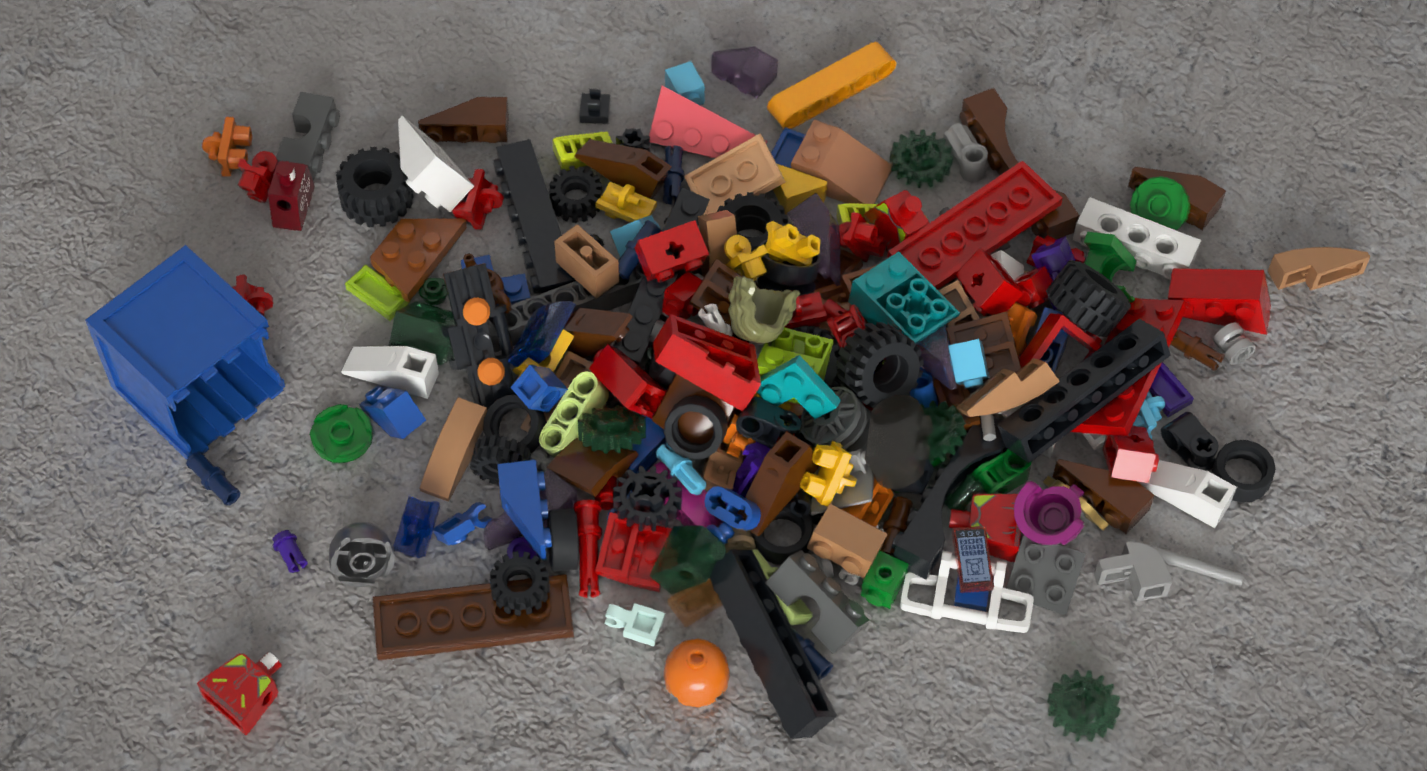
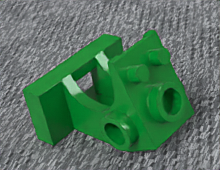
[1084,232,1137,302]

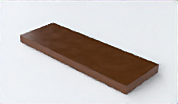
[373,574,574,660]

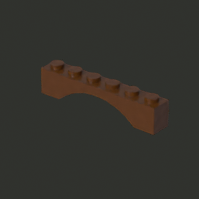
[960,88,1080,239]

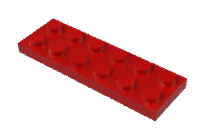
[887,160,1063,290]
[1071,298,1186,437]

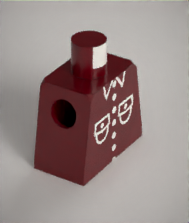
[268,161,315,231]

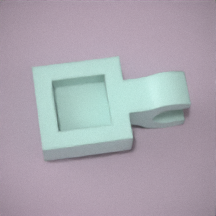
[605,603,665,646]

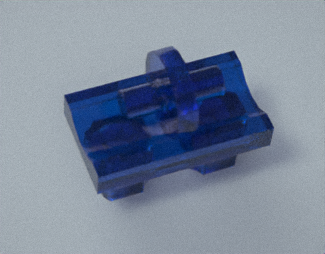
[393,496,440,558]

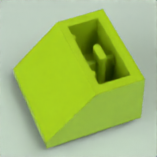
[756,328,833,405]

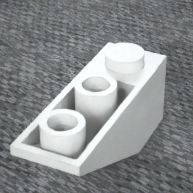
[341,346,439,399]
[1137,460,1237,528]

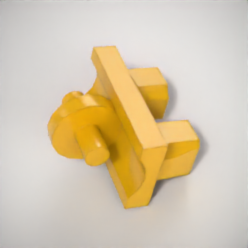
[596,182,657,223]
[765,221,820,266]
[724,235,768,281]
[800,441,857,507]

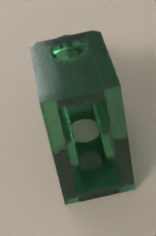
[649,525,726,594]

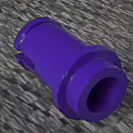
[272,530,308,573]

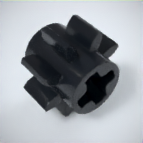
[616,128,650,152]

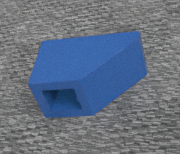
[359,386,426,439]

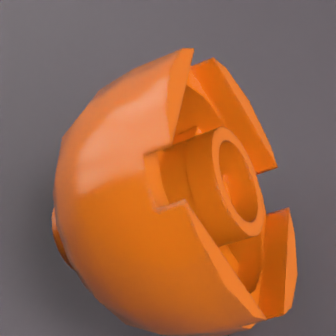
[664,638,730,707]

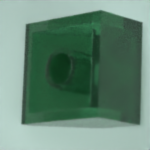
[389,301,455,365]

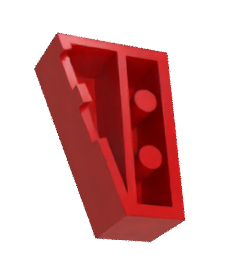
[1168,268,1271,335]

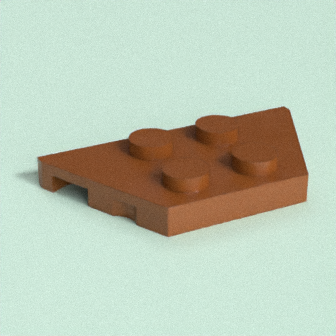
[370,218,467,302]

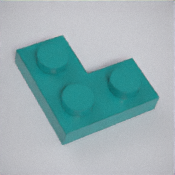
[757,355,841,419]

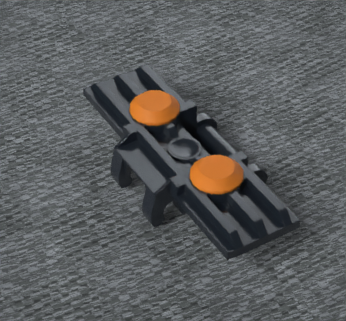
[441,263,518,411]

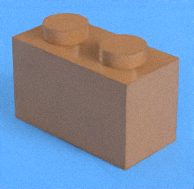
[554,224,619,299]
[807,504,887,578]

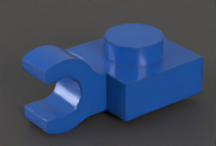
[432,502,493,546]

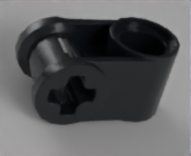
[736,397,802,449]
[1161,412,1219,471]

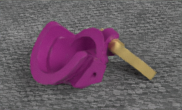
[1014,476,1109,546]

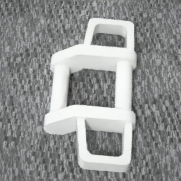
[900,551,1034,633]

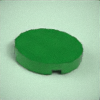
[1130,176,1190,231]
[310,404,373,463]

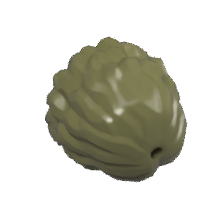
[728,276,800,344]

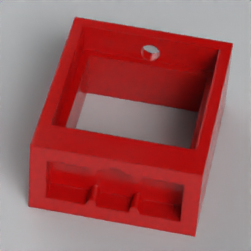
[1016,313,1102,373]

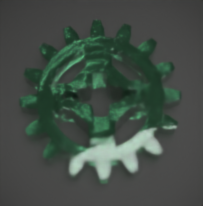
[889,129,953,188]
[897,400,967,464]
[578,405,646,454]
[1047,670,1121,742]

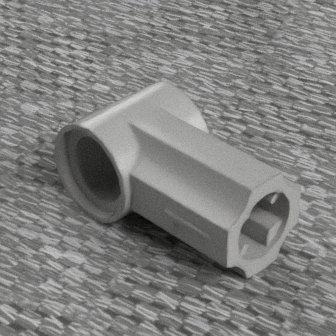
[944,123,988,182]

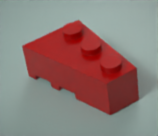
[653,314,761,412]

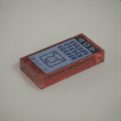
[952,526,994,593]

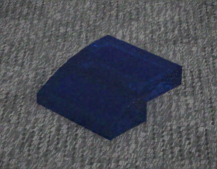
[507,301,576,368]

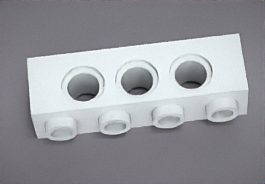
[1073,197,1201,280]

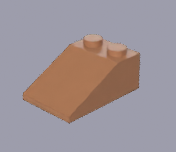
[791,119,893,204]

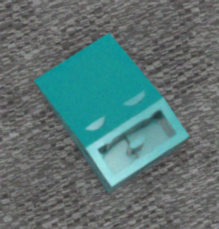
[848,252,960,344]

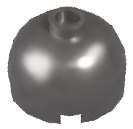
[329,522,395,587]

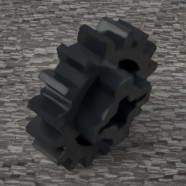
[613,466,682,531]

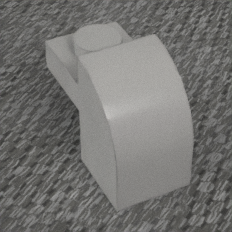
[1094,542,1172,602]

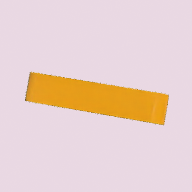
[767,42,897,129]

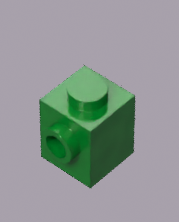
[861,551,909,609]

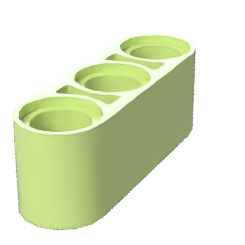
[539,371,609,457]

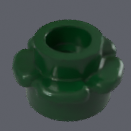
[419,277,448,305]

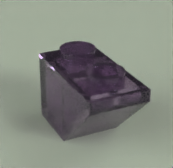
[711,46,778,99]

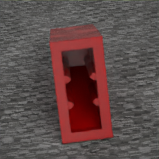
[589,344,667,419]

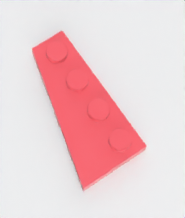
[649,86,767,158]

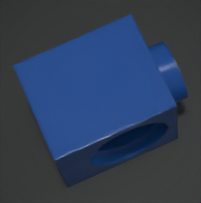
[510,365,568,412]

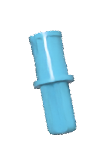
[656,443,707,495]

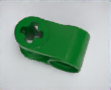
[970,449,1032,494]

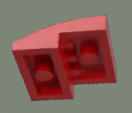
[595,512,674,592]

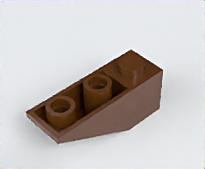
[418,97,509,143]
[574,139,672,199]
[1128,167,1226,230]
[560,308,633,358]
[738,432,820,537]
[1052,459,1155,534]

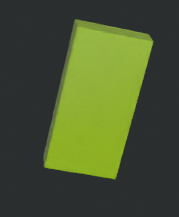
[345,264,411,321]

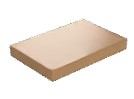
[684,134,786,215]

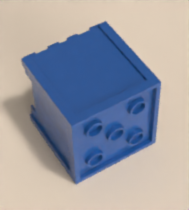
[85,245,285,460]

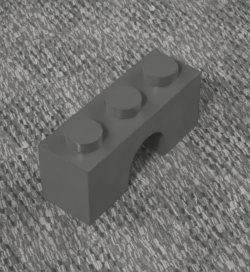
[276,92,340,181]
[765,550,870,654]

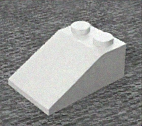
[398,116,474,212]

